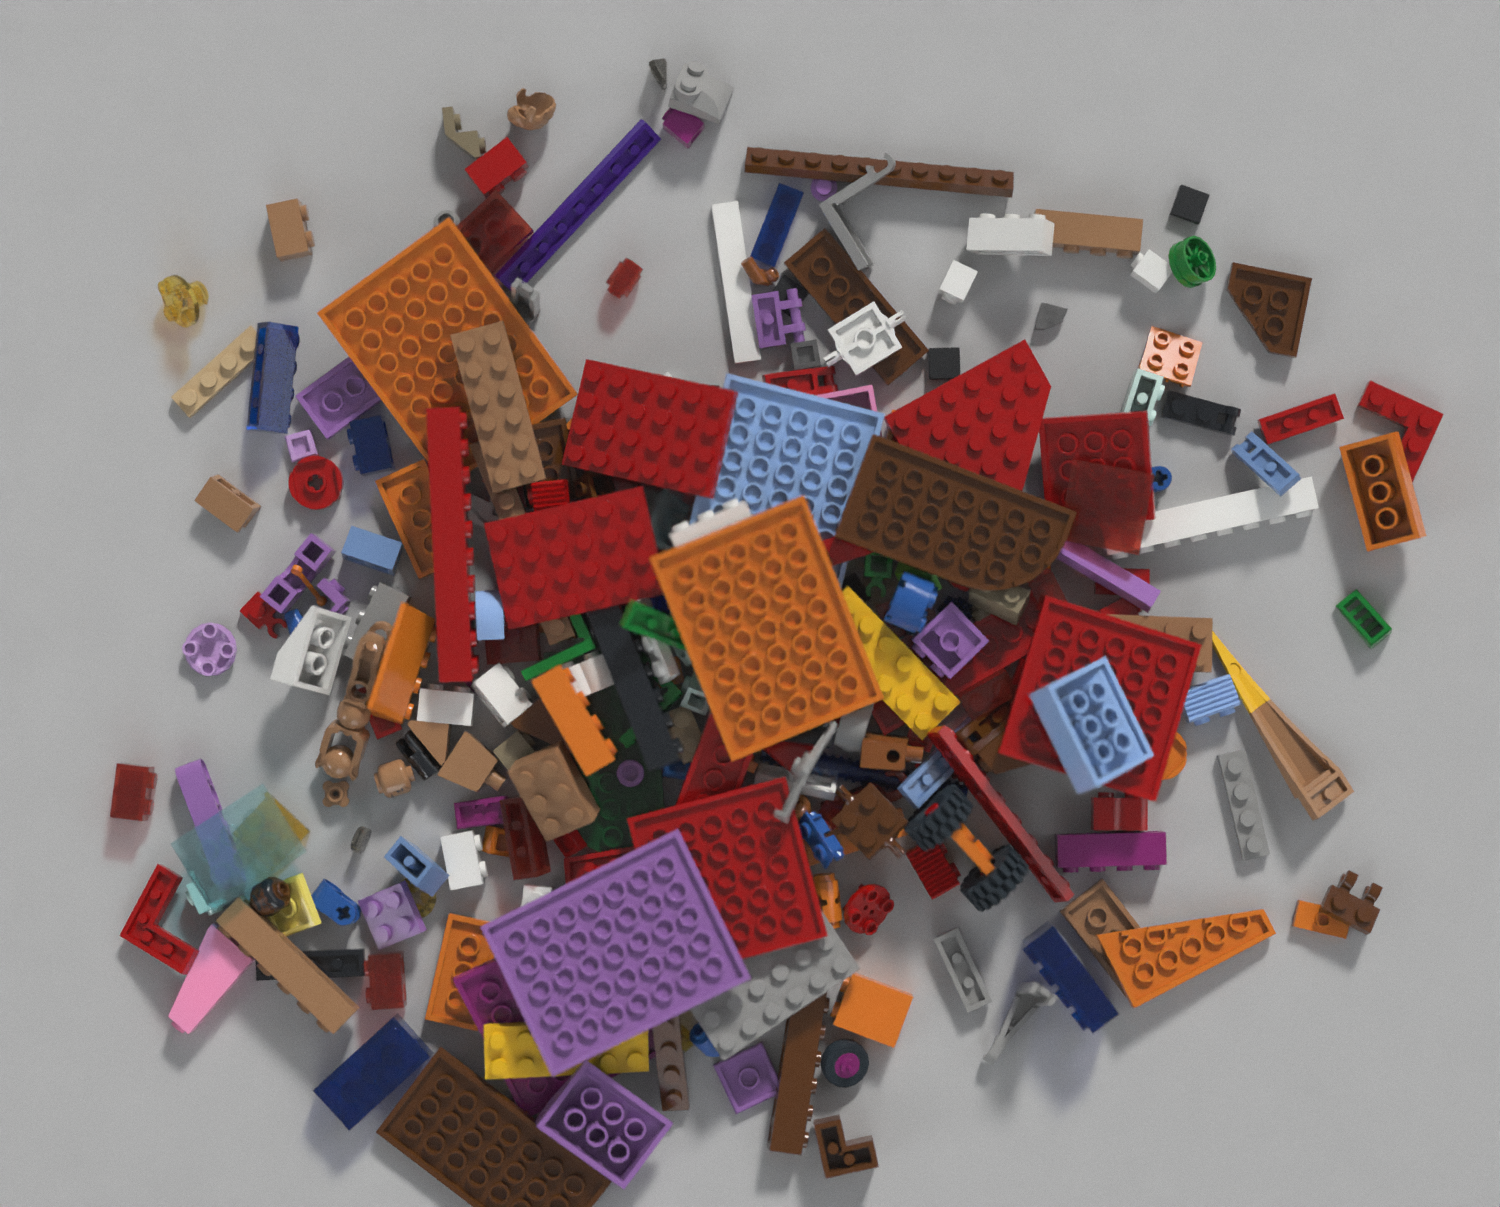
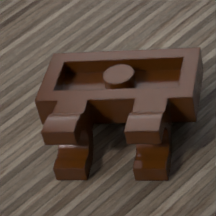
[1319,870,1383,935]

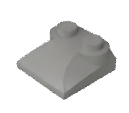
[668,61,734,124]

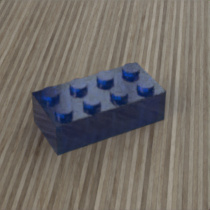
[1022,921,1119,1033]
[313,1013,433,1131]

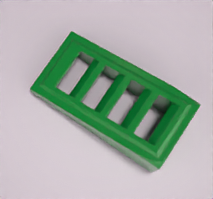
[1335,589,1392,649]

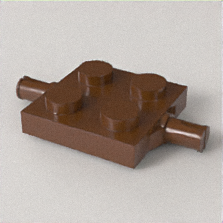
[831,783,909,860]

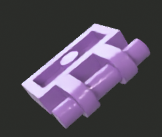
[751,288,806,348]

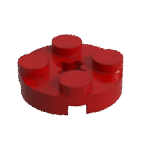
[288,456,344,510]

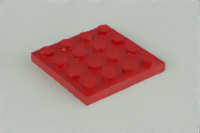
[1039,410,1156,524]

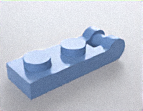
[1231,432,1301,497]

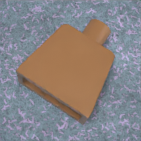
[437,731,507,792]

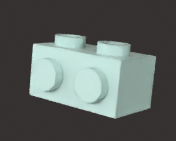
[1121,368,1165,426]

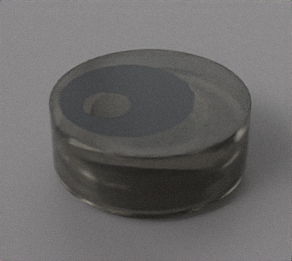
[350,826,372,854]

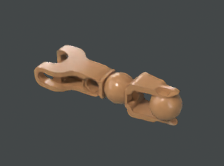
[315,621,393,781]

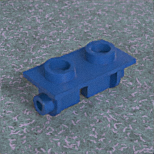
[798,811,845,869]

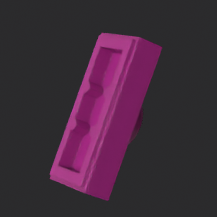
[454,796,511,830]

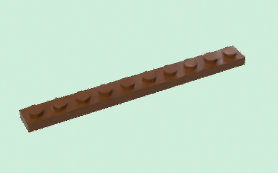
[745,147,1014,198]

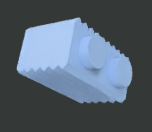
[1183,674,1241,726]

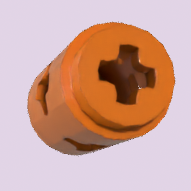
[812,872,843,929]

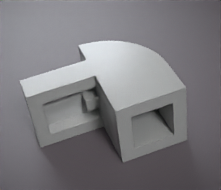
[834,703,874,753]

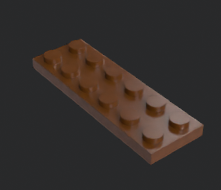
[784,228,929,386]

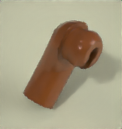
[741,256,779,286]

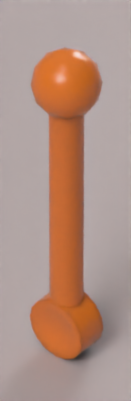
[291,565,327,606]

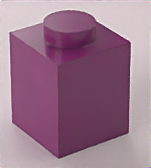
[662,108,705,149]

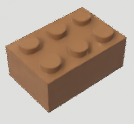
[508,740,600,842]

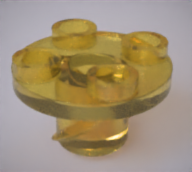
[158,275,209,328]

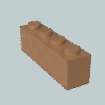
[1033,209,1143,259]

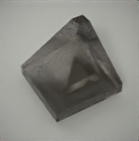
[648,58,667,90]

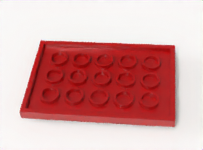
[562,359,739,499]
[484,486,664,630]

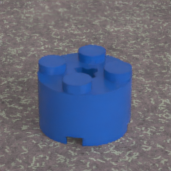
[884,570,938,633]

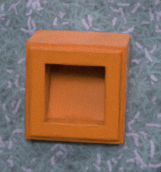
[482,825,518,858]

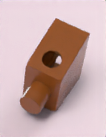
[860,731,924,770]

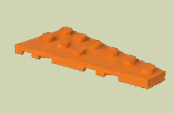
[1095,909,1276,1008]

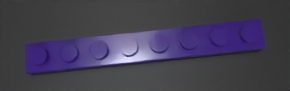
[494,119,661,292]

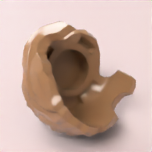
[507,88,556,131]

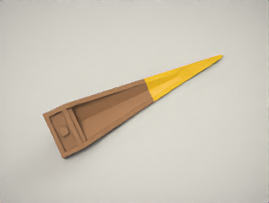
[1212,631,1354,821]

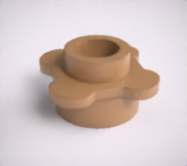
[322,780,350,807]

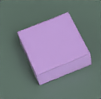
[284,429,319,463]

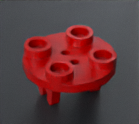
[842,883,894,936]

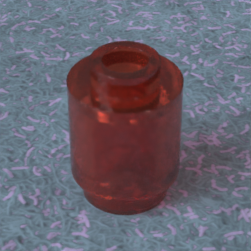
[605,258,643,299]

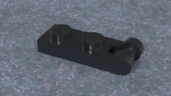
[1161,390,1241,436]

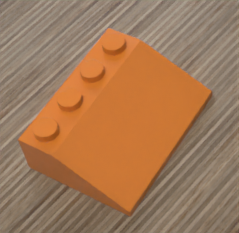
[367,602,437,725]

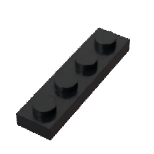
[255,948,366,981]

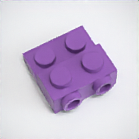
[911,602,989,679]

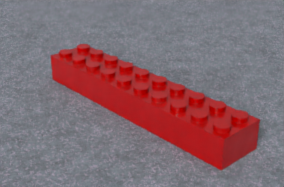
[426,406,480,683]

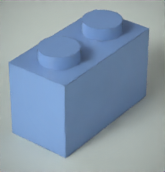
[384,836,450,897]

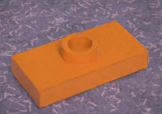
[1292,900,1349,939]

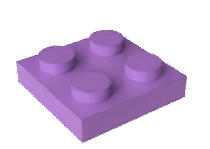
[358,881,427,950]

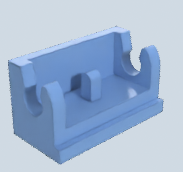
[341,526,403,576]

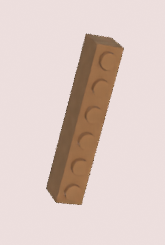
[216,895,360,1034]

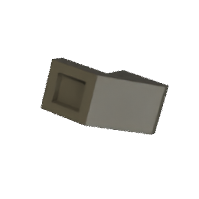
[442,106,487,161]

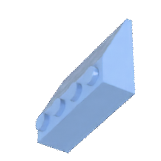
[1029,657,1154,794]

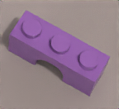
[260,533,337,614]

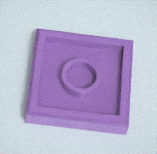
[713,1042,779,1114]

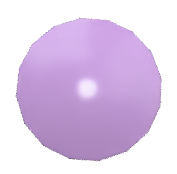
[182,622,237,676]

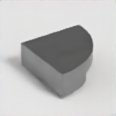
[1034,302,1068,330]

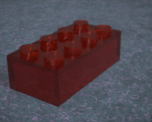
[457,190,534,274]

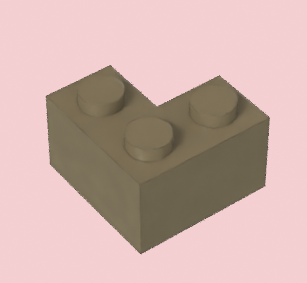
[968,586,1030,626]

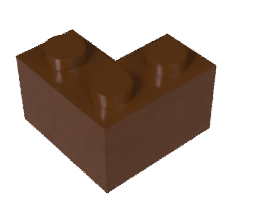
[813,1114,879,1179]

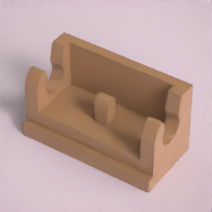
[194,474,261,533]

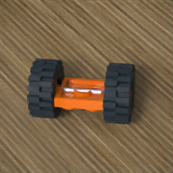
[904,784,1029,912]

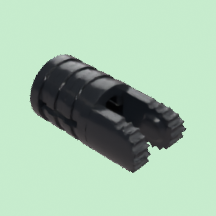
[396,730,443,781]

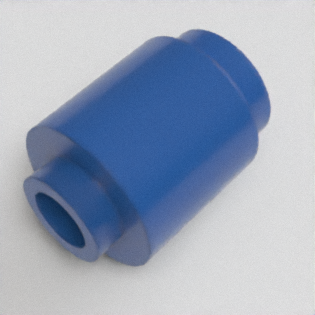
[689,1022,720,1057]

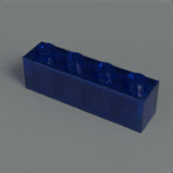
[246,322,300,434]

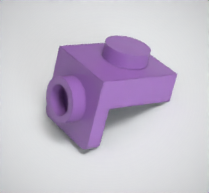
[316,578,351,615]

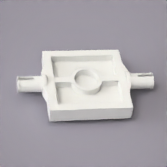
[823,302,907,376]

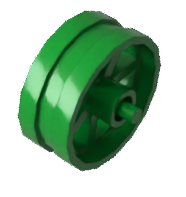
[1168,236,1216,288]

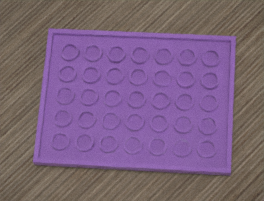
[481,829,751,1077]

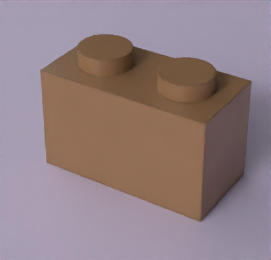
[266,198,315,261]

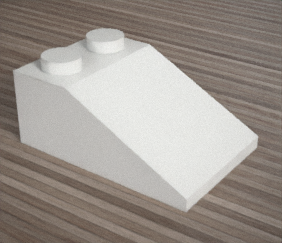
[270,606,352,695]

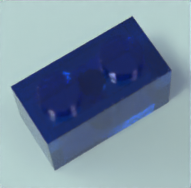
[347,415,396,476]

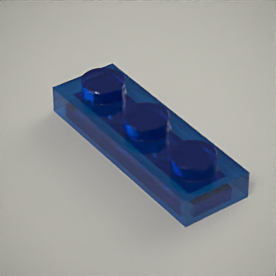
[750,183,804,268]

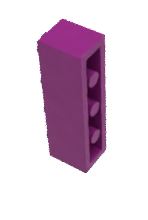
[1054,831,1167,873]

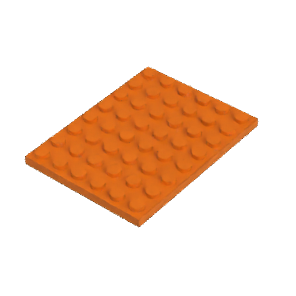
[317,217,578,472]
[649,495,884,761]

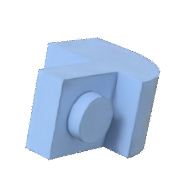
[475,590,504,640]

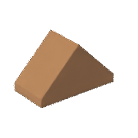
[407,720,452,765]

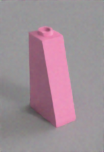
[168,922,255,1034]

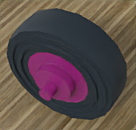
[820,1038,869,1088]

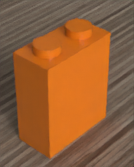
[830,972,913,1048]

